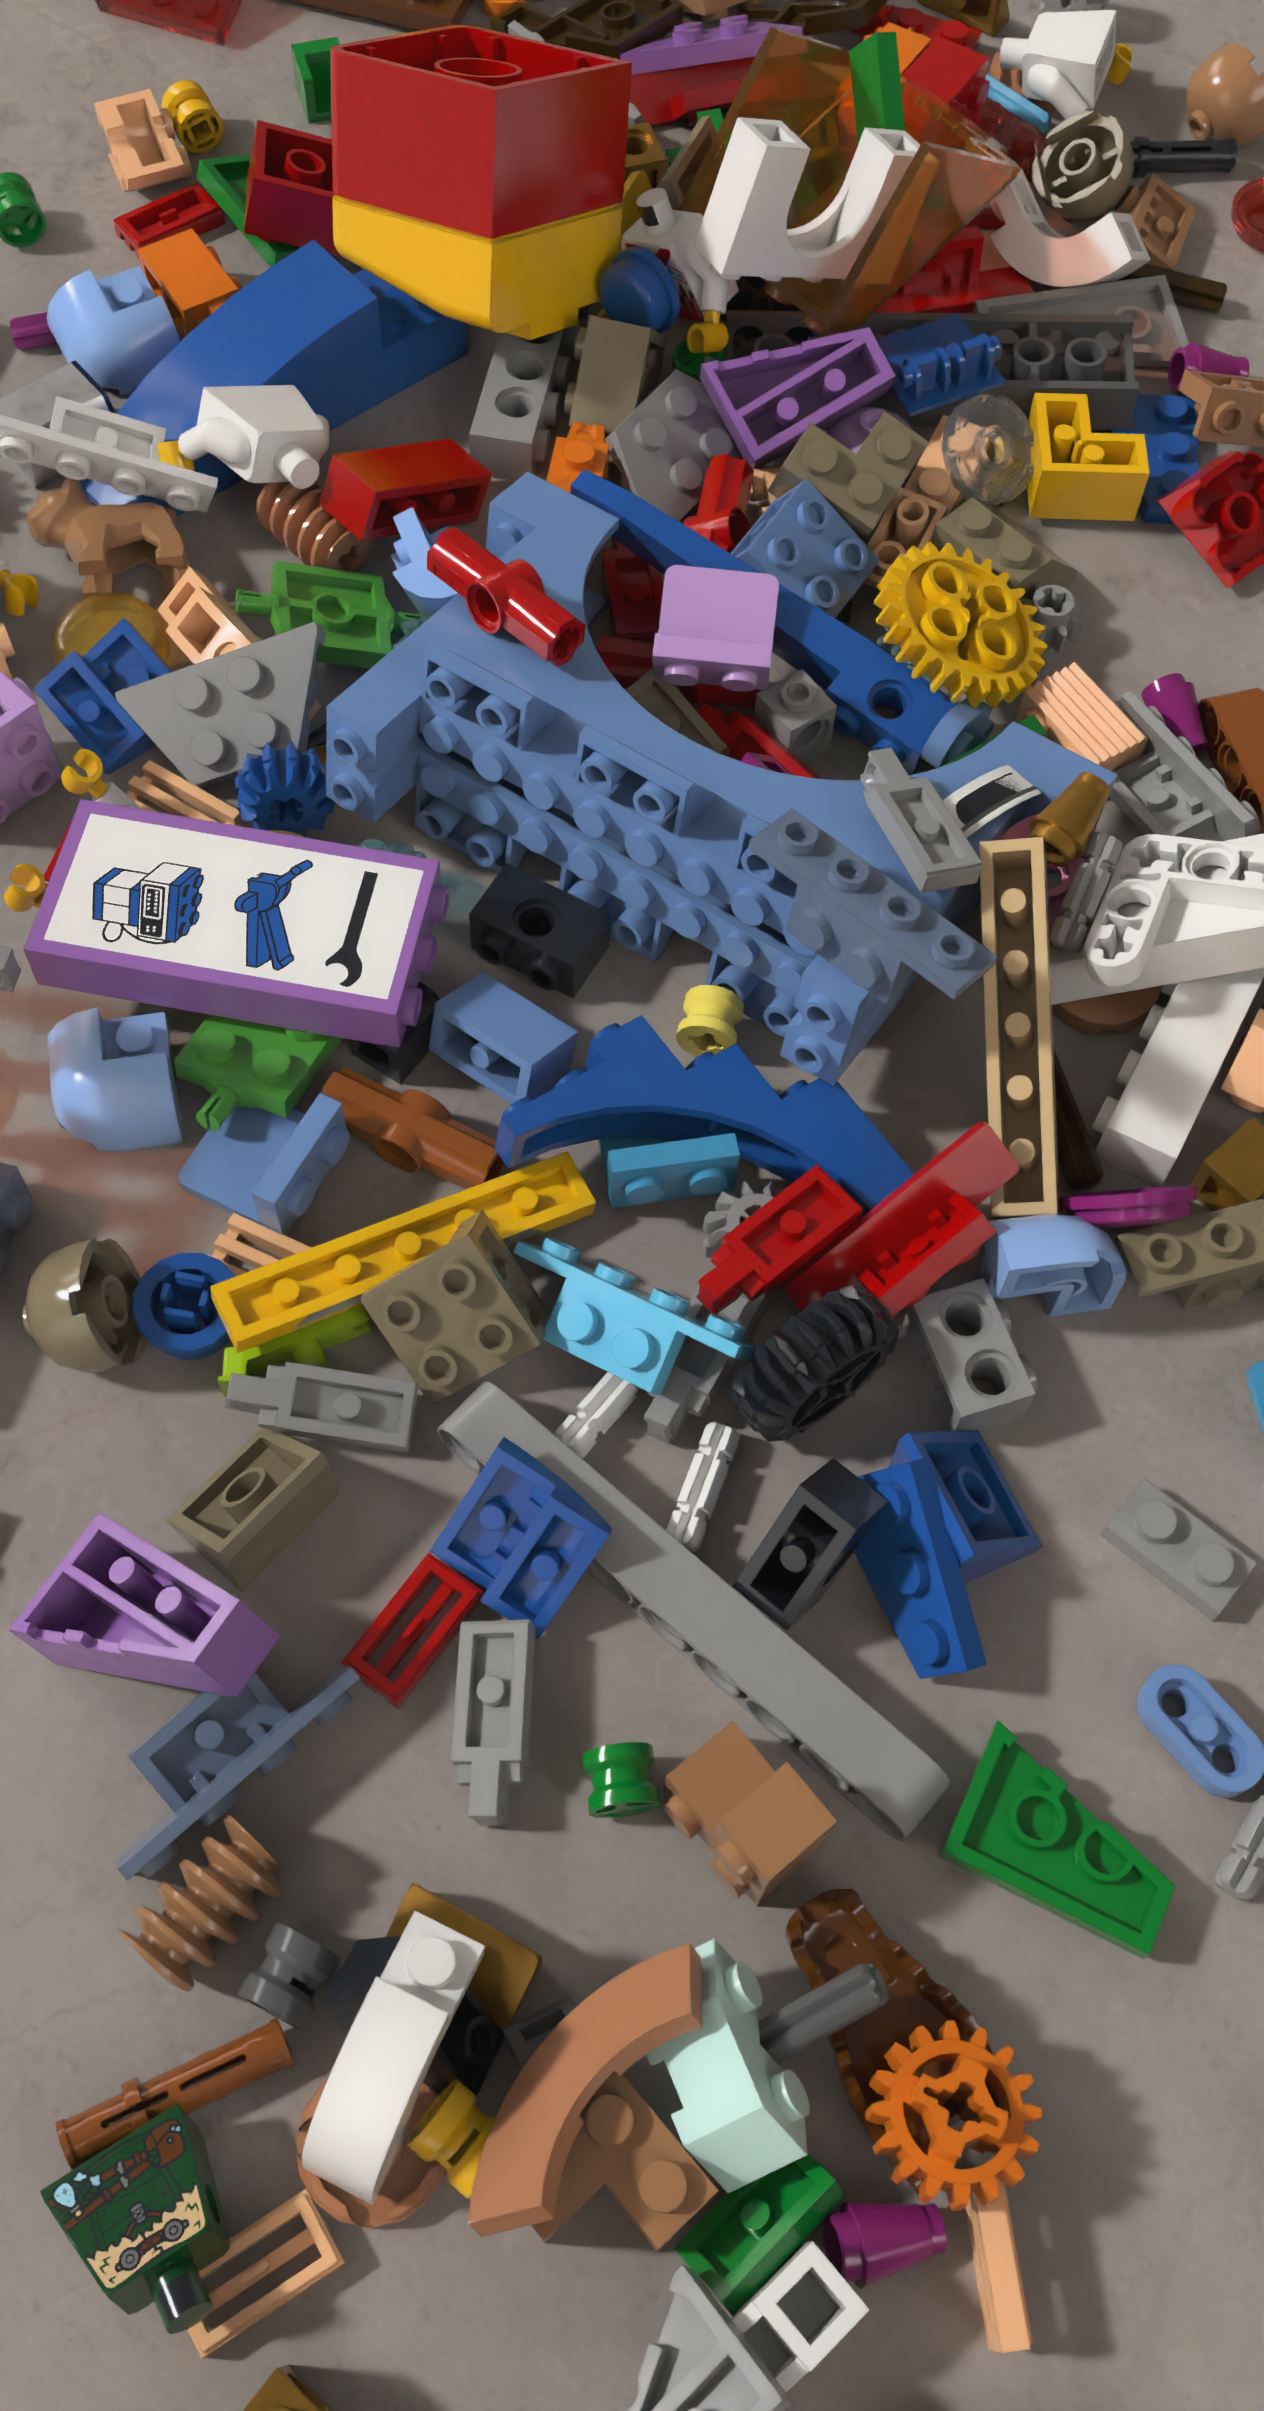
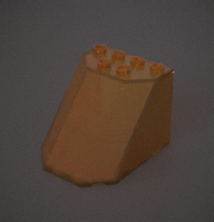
[678,26,1021,336]

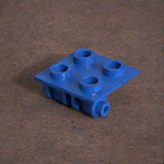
[876,313,1005,416]

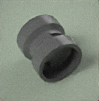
[237,1923,342,2031]

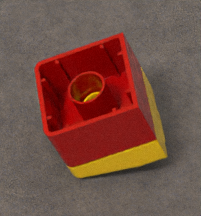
[330,25,632,340]

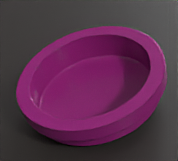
[1059,1186,1198,1228]

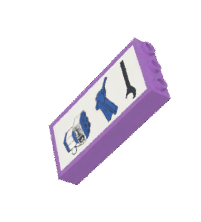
[23,799,450,1048]

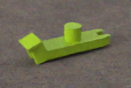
[217,1304,372,1396]

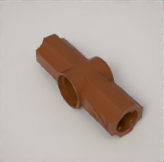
[322,1067,504,1189]

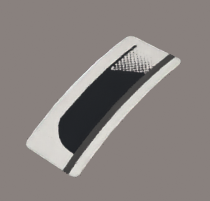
[943,765,1041,838]

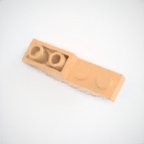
[863,415,992,589]
[158,567,322,723]

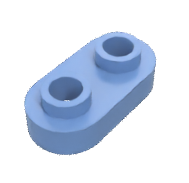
[920,698,995,768]
[1137,1664,1264,1798]

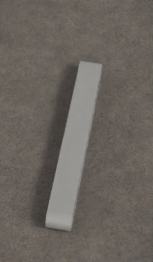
[437,1381,950,1841]

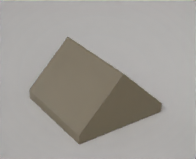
[166,1428,339,1592]

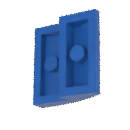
[33,618,173,774]
[429,1437,612,1639]

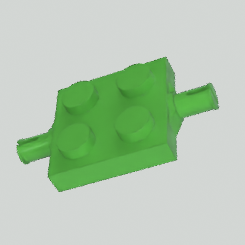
[235,561,426,669]
[174,1015,343,1132]

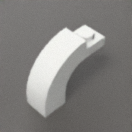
[985,166,1151,287]
[301,1911,485,2205]

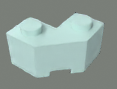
[646,1938,810,2193]

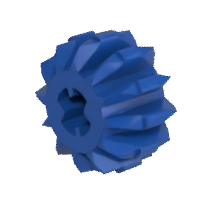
[235,740,336,837]

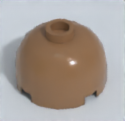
[1186,42,1264,149]

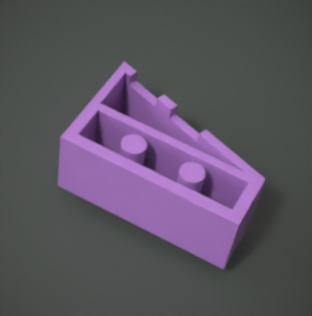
[700,327,896,469]

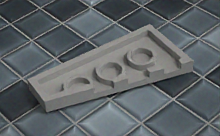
[972,275,1189,368]

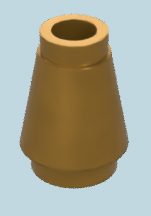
[1028,772,1111,867]

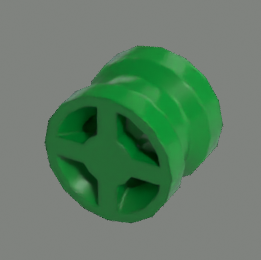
[582,1742,661,1818]

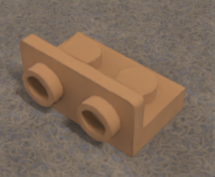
[1114,173,1197,270]
[1179,369,1264,448]

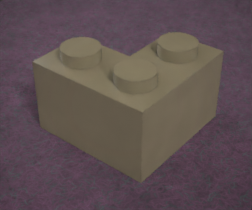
[564,315,667,435]
[767,410,929,542]

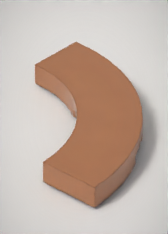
[468,1943,703,2237]

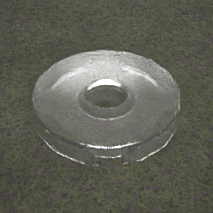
[941,393,1034,506]

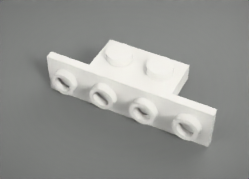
[0,396,218,513]

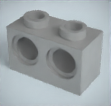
[902,1278,1037,1432]

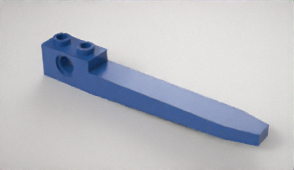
[570,469,959,775]

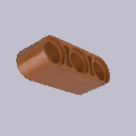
[1198,688,1264,834]

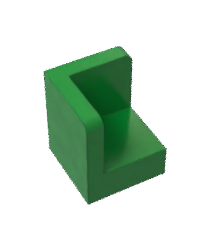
[291,37,340,124]

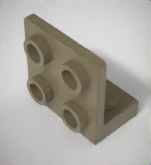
[361,1210,551,1403]

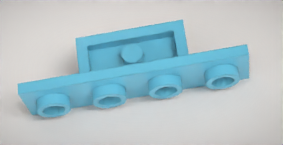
[513,1237,758,1394]

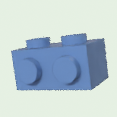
[428,972,578,1104]

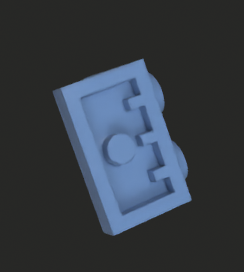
[730,479,878,618]

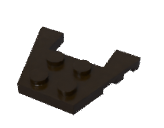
[490,0,684,59]
[735,0,888,36]

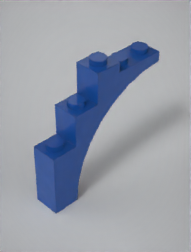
[494,1015,914,1218]

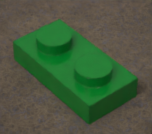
[674,2152,846,2316]

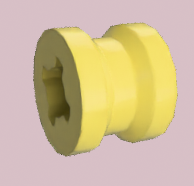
[676,985,744,1057]

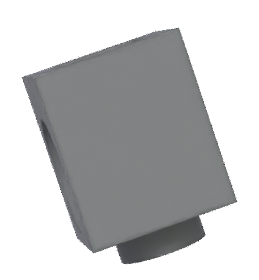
[754,669,837,763]

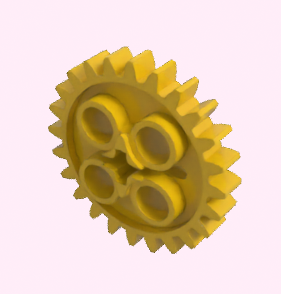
[874,542,1047,708]

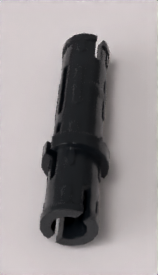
[1129,136,1237,178]

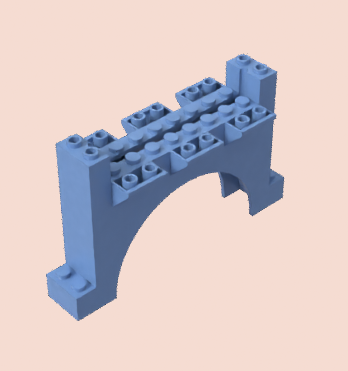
[326,471,1118,1086]

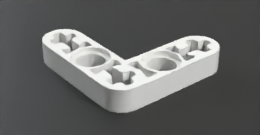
[1084,834,1264,987]

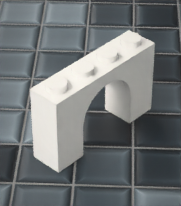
[694,117,935,284]

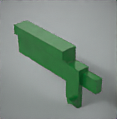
[849,32,939,251]

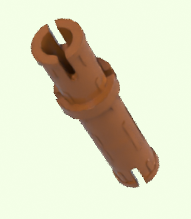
[56,2017,295,2170]

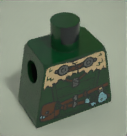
[40,2103,230,2334]

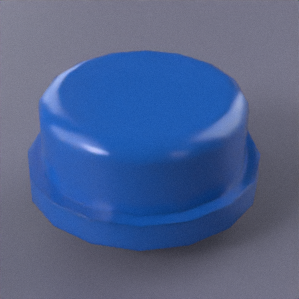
[599,246,680,333]
[132,1253,236,1360]

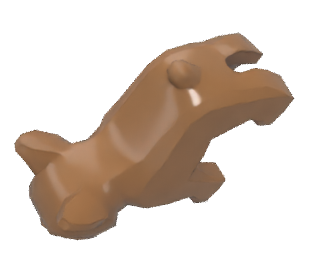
[26,477,189,607]

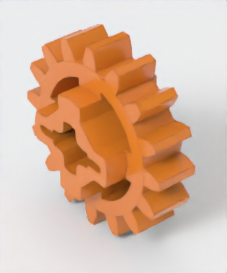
[865,2021,1042,2211]

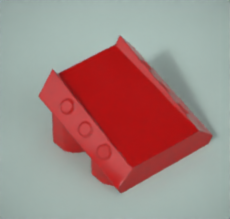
[1155,451,1264,588]

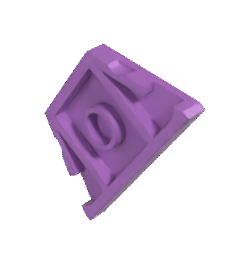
[620,15,804,75]

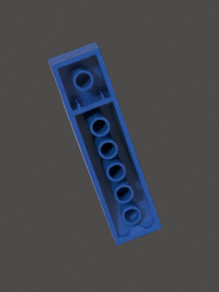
[80,240,468,517]

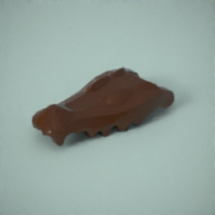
[785,1889,1000,2195]

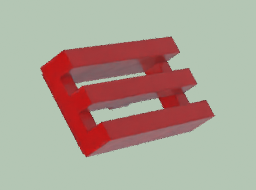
[113,182,226,259]
[341,1552,484,1709]

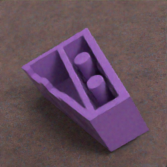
[8,1512,280,1697]

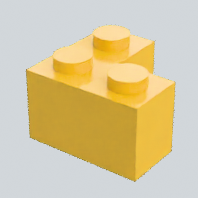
[1023,393,1150,521]

